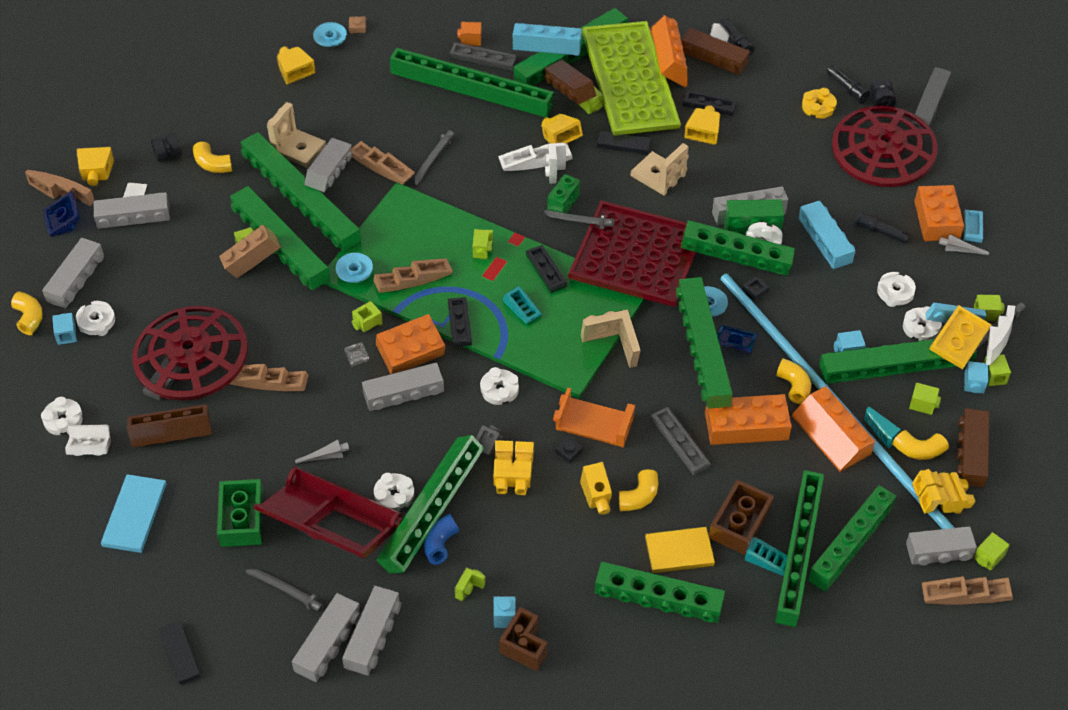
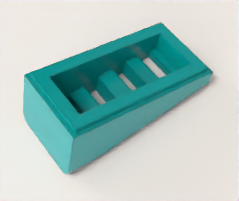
[503,286,542,324]
[864,407,901,448]
[745,537,787,576]

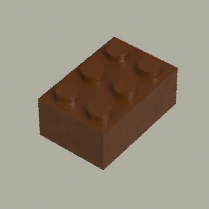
[709,480,774,555]

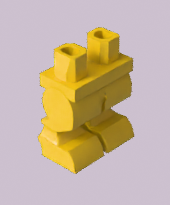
[494,440,534,495]
[912,469,975,514]

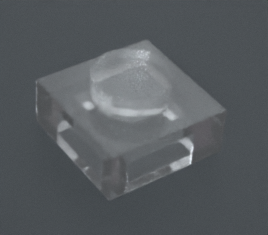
[344,342,369,367]

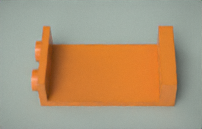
[553,388,635,447]

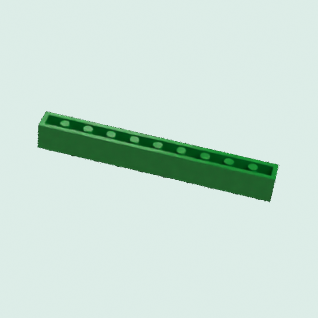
[390,48,554,118]
[240,132,362,252]

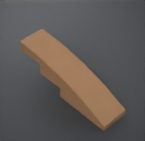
[350,141,415,184]
[25,170,95,206]
[373,258,453,293]
[230,364,309,391]
[922,576,1013,604]

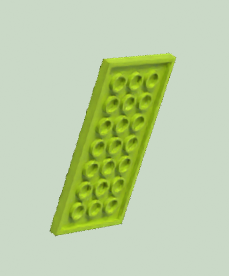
[582,21,681,136]

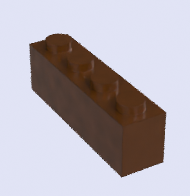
[681,28,750,75]
[545,60,597,104]
[127,404,211,447]
[956,408,989,488]

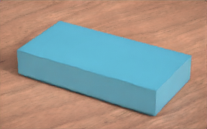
[963,210,983,243]

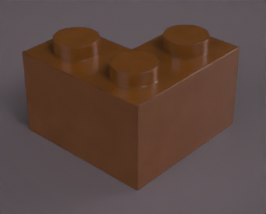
[499,607,548,671]

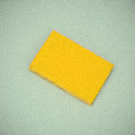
[929,305,992,369]
[645,527,715,574]

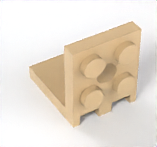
[267,102,326,168]
[631,143,689,196]
[580,309,641,368]

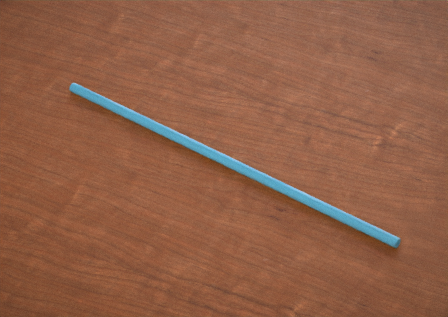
[721,274,954,529]

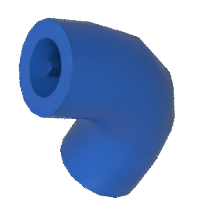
[423,513,460,565]

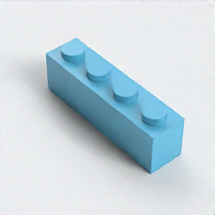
[512,23,582,55]
[798,200,855,269]

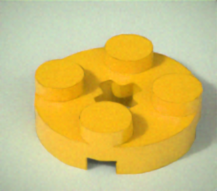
[802,88,837,119]

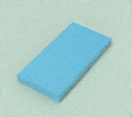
[101,475,166,553]

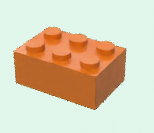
[915,185,964,241]
[376,314,445,374]

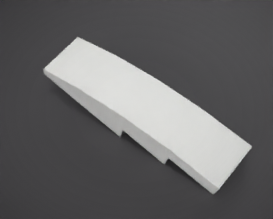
[498,144,573,171]
[986,305,1015,365]

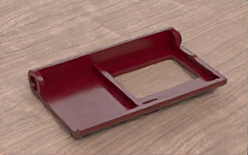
[254,466,404,559]

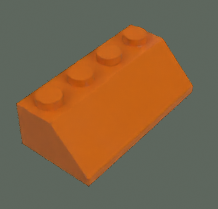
[651,15,688,88]
[792,386,875,472]

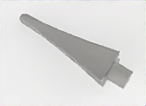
[939,234,989,255]
[295,440,349,464]

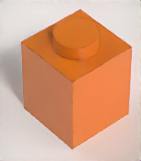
[458,22,482,46]

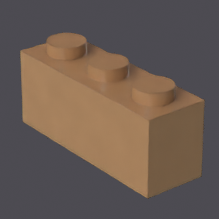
[219,225,281,278]

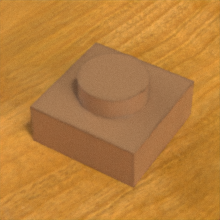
[349,17,366,33]

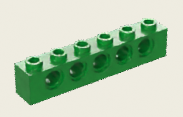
[681,220,795,276]
[808,485,896,592]
[595,562,725,623]

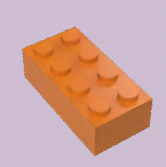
[705,394,792,445]

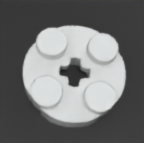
[746,222,783,244]
[877,272,916,307]
[76,301,115,336]
[903,306,942,341]
[480,367,519,405]
[41,397,83,435]
[374,473,415,511]

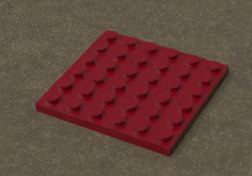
[568,201,696,307]

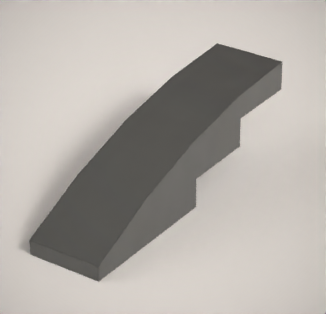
[912,67,951,129]

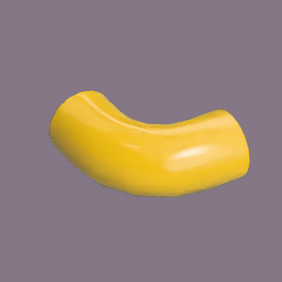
[193,142,232,173]
[11,291,42,336]
[776,358,811,405]
[892,430,949,460]
[619,469,659,511]

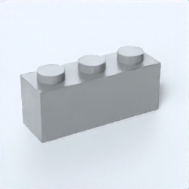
[906,526,977,565]

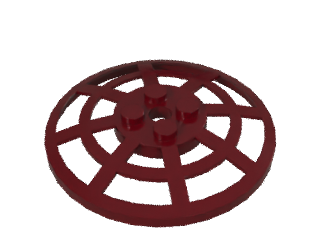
[832,106,938,187]
[132,306,248,401]

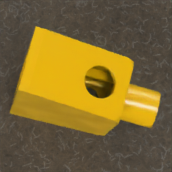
[277,47,316,84]
[684,105,720,145]
[541,114,583,144]
[77,147,114,186]
[580,462,612,515]

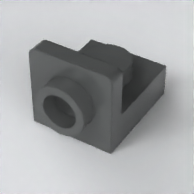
[476,425,504,456]

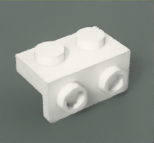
[545,143,566,184]
[65,425,111,456]

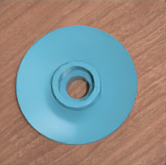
[313,22,347,47]
[336,253,373,283]
[704,286,728,317]

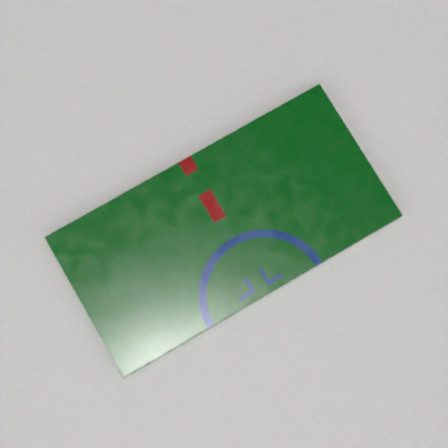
[324,182,646,399]

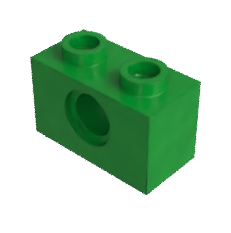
[547,174,580,213]

